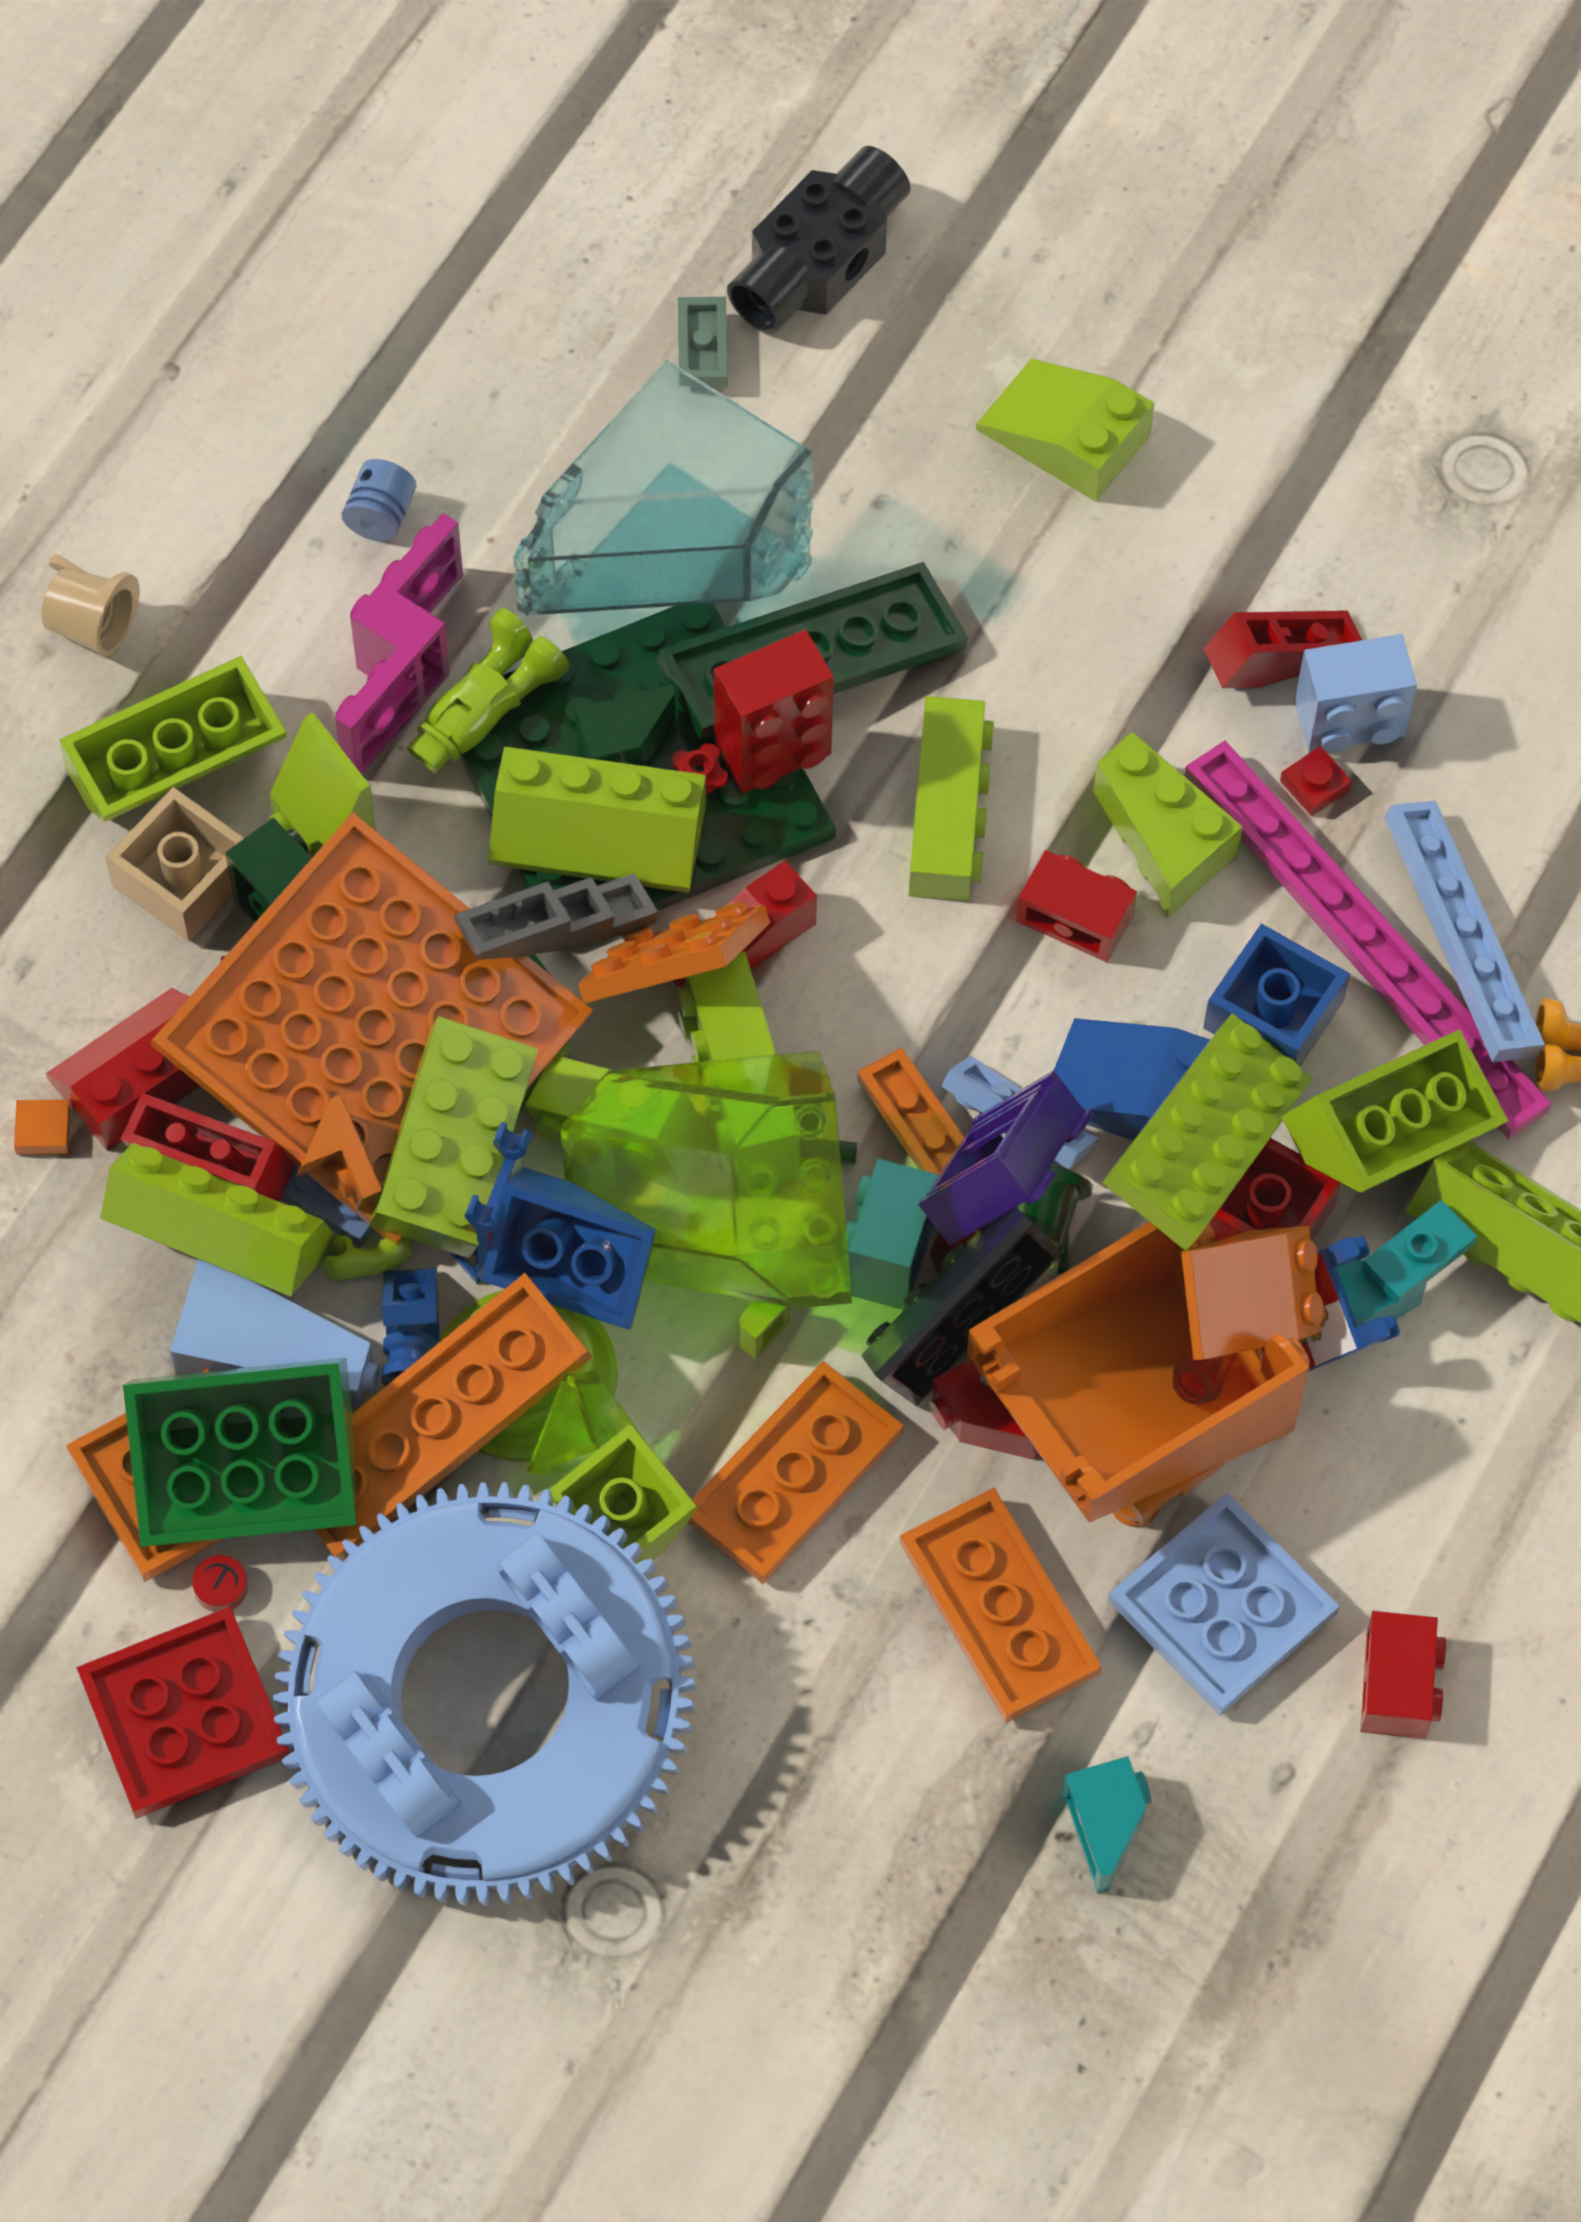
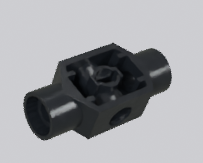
[727,146,911,334]

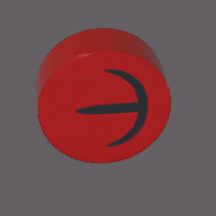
[192,1555,248,1612]

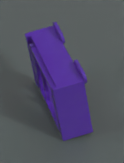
[918,1070,1094,1245]

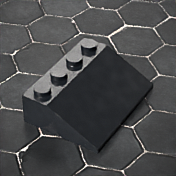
[861,1207,1063,1407]

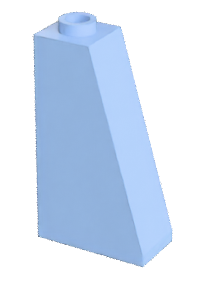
[170,1259,380,1411]

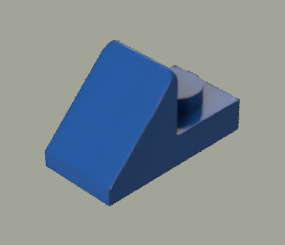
[382,1268,440,1345]

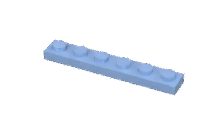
[1384,801,1545,1062]

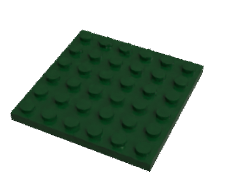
[459,593,836,951]

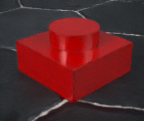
[1280,746,1352,817]

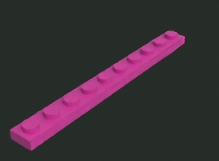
[1184,740,1551,1140]

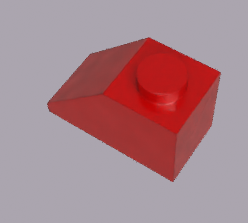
[929,1359,1040,1460]

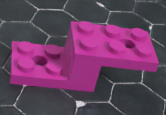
[335,513,463,774]

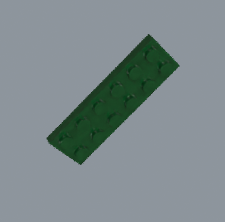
[656,561,969,739]

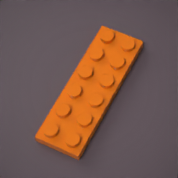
[314,1273,593,1561]

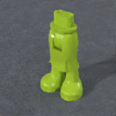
[406,608,570,773]

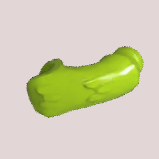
[322,1235,413,1282]

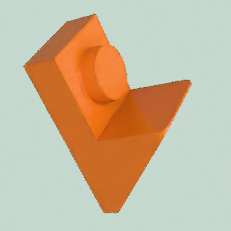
[297,1094,382,1210]

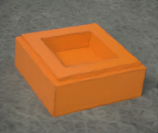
[14,1100,71,1155]

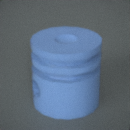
[341,459,417,542]

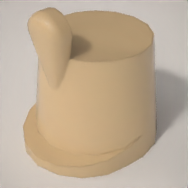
[42,554,140,657]

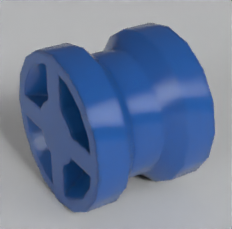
[381,1331,436,1386]

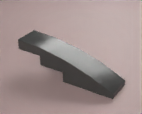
[454,873,658,960]

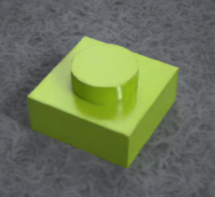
[738,1289,790,1360]

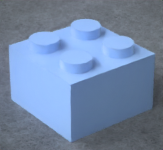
[1295,634,1417,752]

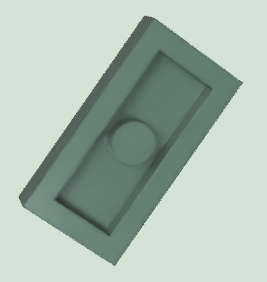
[678,297,728,389]

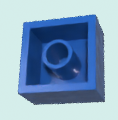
[1203,923,1350,1066]

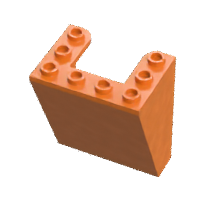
[967,1222,1310,1523]

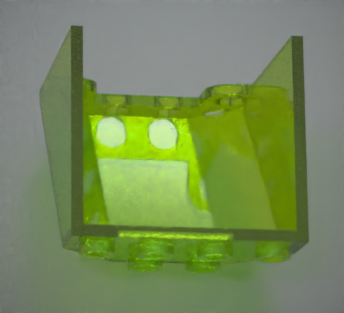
[560,1050,852,1309]

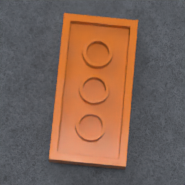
[687,1361,904,1584]
[900,1487,1102,1723]

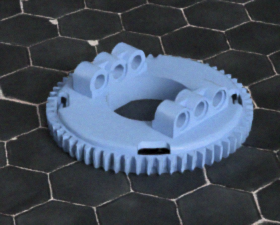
[273,1482,696,1906]

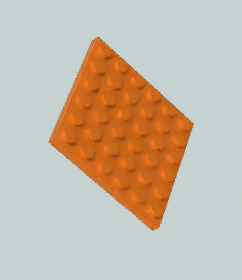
[151,812,593,1244]

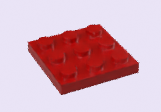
[76,1606,290,1819]

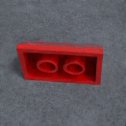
[45,988,200,1151]

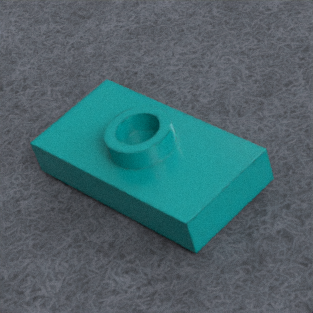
[1362,1200,1478,1305]

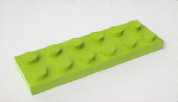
[1102,1013,1313,1251]

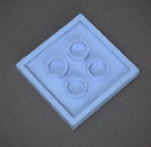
[1108,1492,1340,1716]

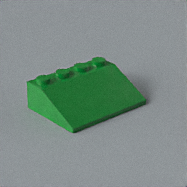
[123,1358,357,1547]

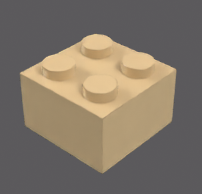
[105,787,244,942]

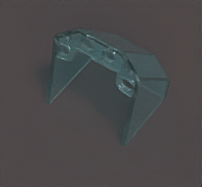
[513,360,814,616]

